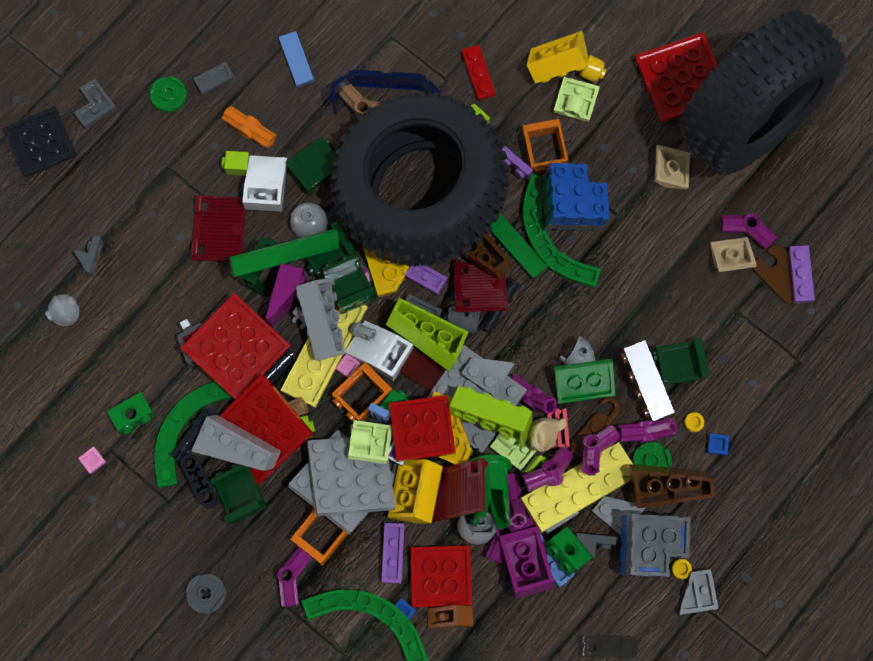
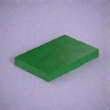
[554,359,615,404]

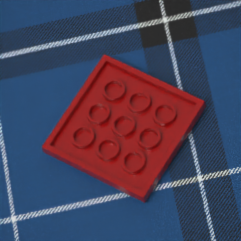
[634,32,718,123]
[180,293,291,400]
[220,374,313,485]

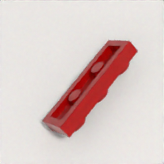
[461,45,496,101]

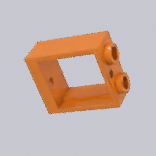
[522,119,568,174]
[332,362,392,423]
[290,509,348,566]

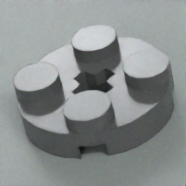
[186,574,227,614]

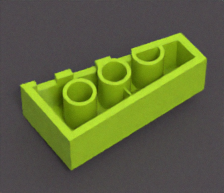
[386,298,468,372]
[450,386,533,447]

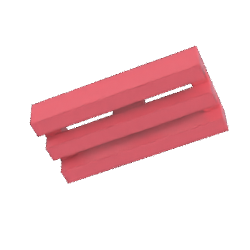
[547,408,570,449]

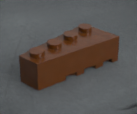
[459,233,514,280]

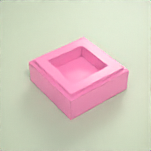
[336,353,362,378]
[78,446,106,474]

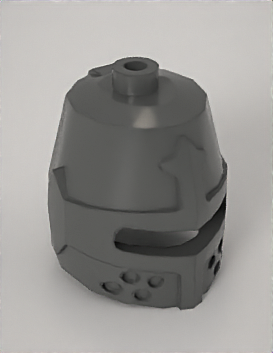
[444,303,480,335]

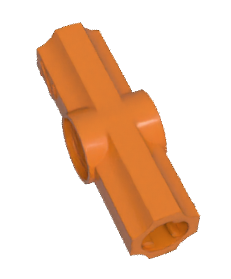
[222,106,277,149]

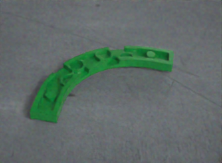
[523,174,601,288]
[155,382,233,488]
[302,590,428,661]

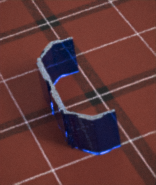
[331,70,441,114]

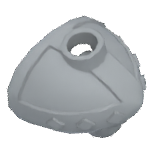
[45,295,79,326]
[559,336,595,365]

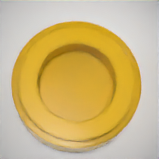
[684,412,704,433]
[671,559,692,580]

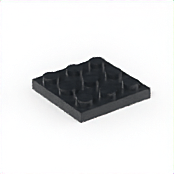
[4,106,77,178]

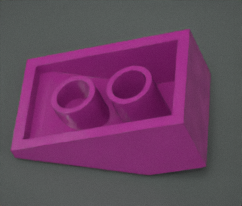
[266,264,308,328]
[499,526,554,599]

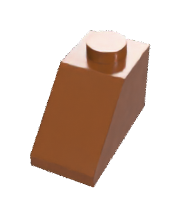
[428,605,473,629]

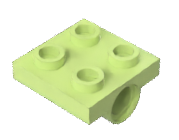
[553,77,600,122]
[348,420,392,464]
[490,433,537,471]

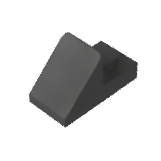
[74,235,104,278]
[576,533,617,561]

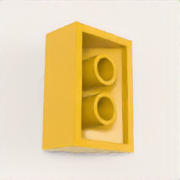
[527,31,588,84]
[388,459,443,524]

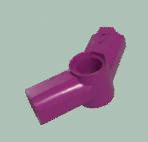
[721,213,777,250]
[512,374,557,415]
[617,418,677,444]
[582,425,620,476]
[522,447,573,492]
[508,473,527,528]
[485,514,534,564]
[278,547,313,607]

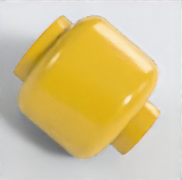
[579,55,606,83]

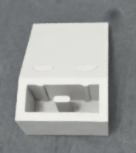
[243,156,287,212]
[345,321,414,382]

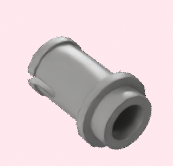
[351,322,376,341]

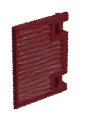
[191,196,246,262]
[453,259,508,312]
[432,458,488,523]

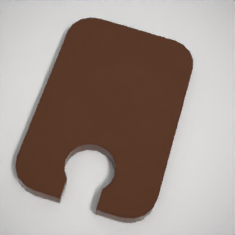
[753,245,814,305]

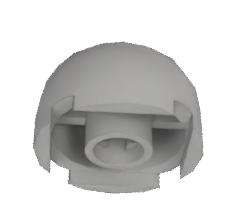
[290,202,328,238]
[457,512,498,545]

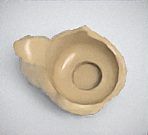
[529,417,566,452]

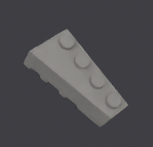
[296,278,345,361]
[192,415,281,471]

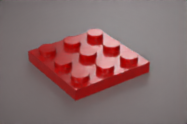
[389,395,456,462]
[411,546,472,608]

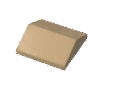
[655,145,690,189]
[710,237,757,272]

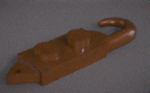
[570,397,621,461]

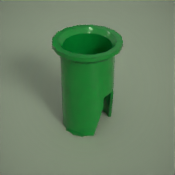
[470,455,512,530]

